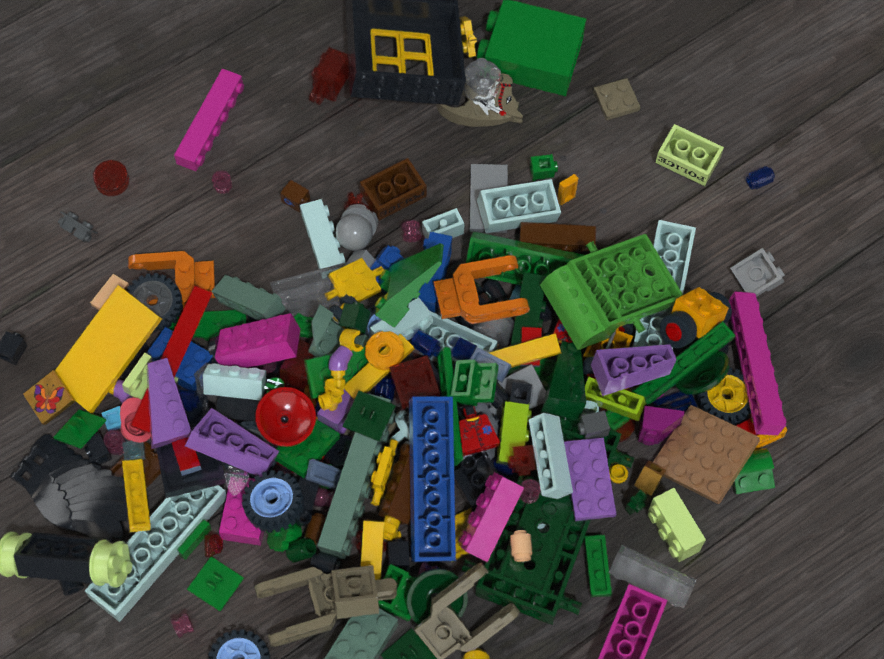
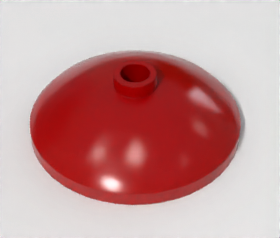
[255,387,316,447]

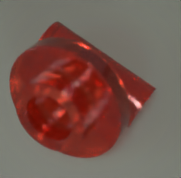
[204,534,223,557]

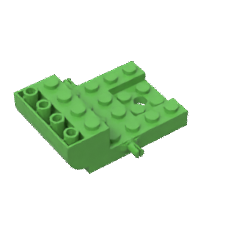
[540,234,683,350]

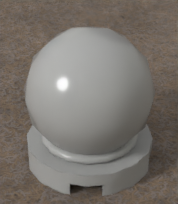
[336,204,378,251]

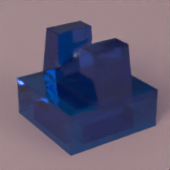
[451,337,477,360]

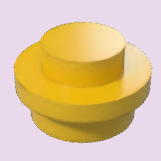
[609,464,628,484]

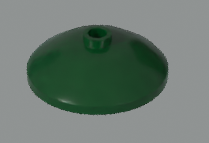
[676,351,730,395]
[406,569,468,625]

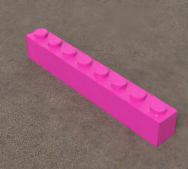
[728,292,786,435]

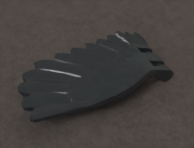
[9,434,128,544]

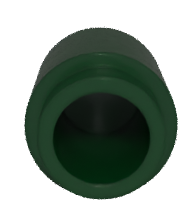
[286,538,316,563]

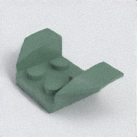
[308,304,370,357]

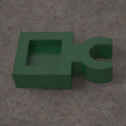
[625,489,647,516]

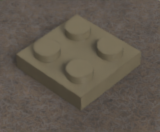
[593,78,640,120]

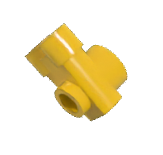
[318,379,342,411]
[383,516,401,541]

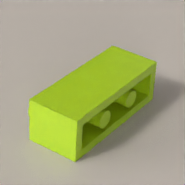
[585,377,646,421]
[496,401,532,466]

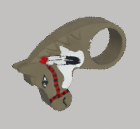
[436,74,523,127]

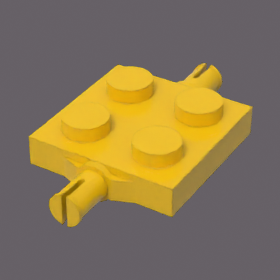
[459,16,477,57]
[325,258,384,302]
[371,439,398,506]

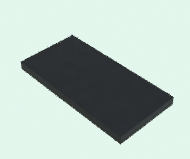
[156,389,226,498]

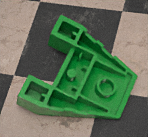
[375,243,444,328]

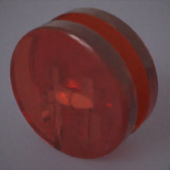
[93,160,129,196]

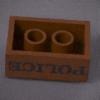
[360,158,427,221]

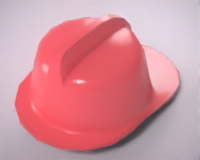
[120,397,151,443]

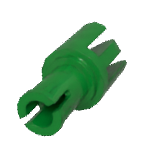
[265,377,285,393]

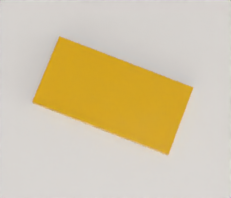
[55,285,162,413]

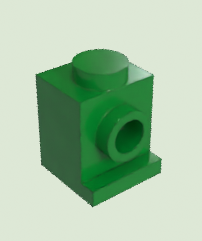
[530,154,558,182]

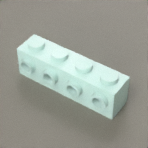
[300,199,345,277]
[529,413,573,499]

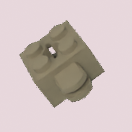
[332,565,397,619]

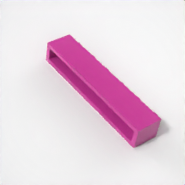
[174,69,244,171]

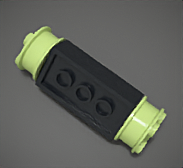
[0,531,132,587]

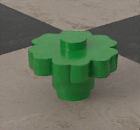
[266,523,302,552]

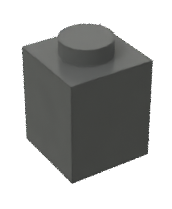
[578,411,610,440]

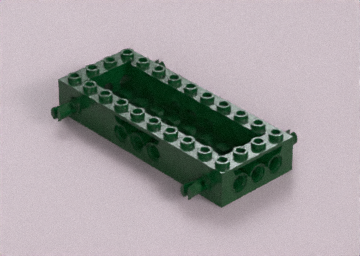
[462,414,635,625]

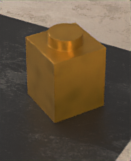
[634,460,666,495]

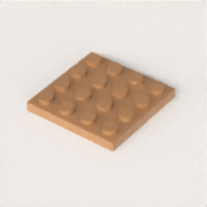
[653,405,760,504]

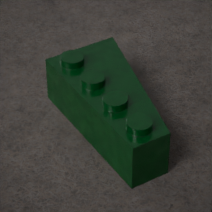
[541,341,586,419]

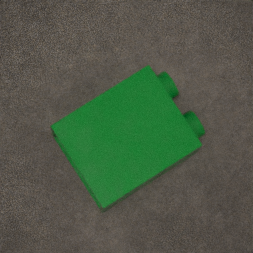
[477,0,586,96]

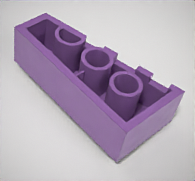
[591,344,676,396]
[146,358,192,449]
[317,381,380,436]
[185,408,279,477]

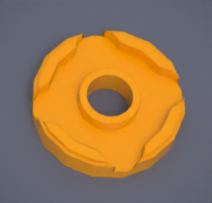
[365,331,405,370]

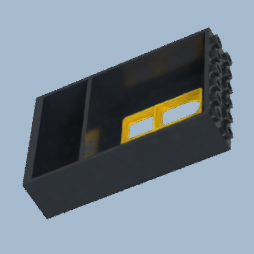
[345,0,466,106]

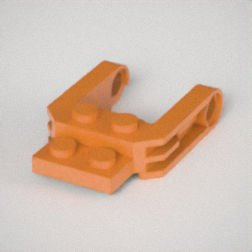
[128,251,216,311]
[434,255,530,324]

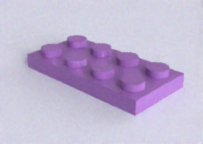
[564,438,616,521]

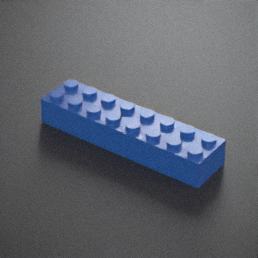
[409,397,456,562]

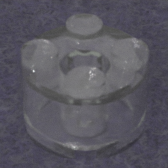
[464,58,501,102]
[472,317,515,349]

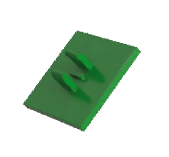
[53,410,106,449]
[187,557,244,612]

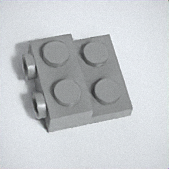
[730,248,785,297]

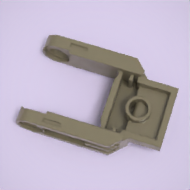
[414,563,520,659]
[255,567,355,647]

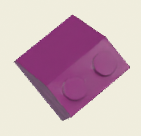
[638,406,684,446]

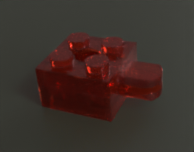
[309,47,349,105]
[280,337,316,393]
[389,355,440,410]

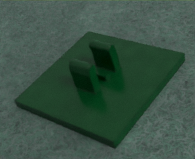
[342,391,396,442]
[380,628,437,659]

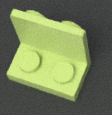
[122,353,178,400]

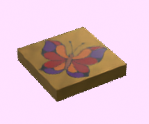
[23,370,76,425]

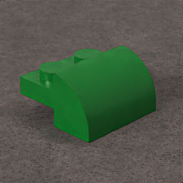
[451,360,499,406]
[733,448,775,494]
[378,564,416,621]

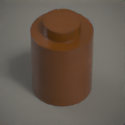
[304,513,326,546]

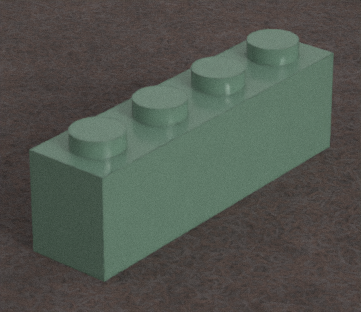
[211,275,286,321]

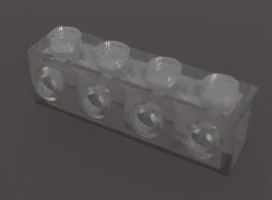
[609,545,697,609]

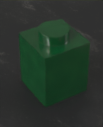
[339,302,371,333]

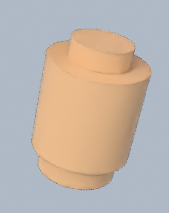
[510,530,532,562]

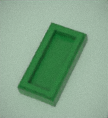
[177,520,212,560]

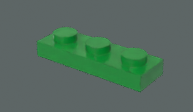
[584,535,612,597]

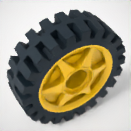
[697,368,751,425]

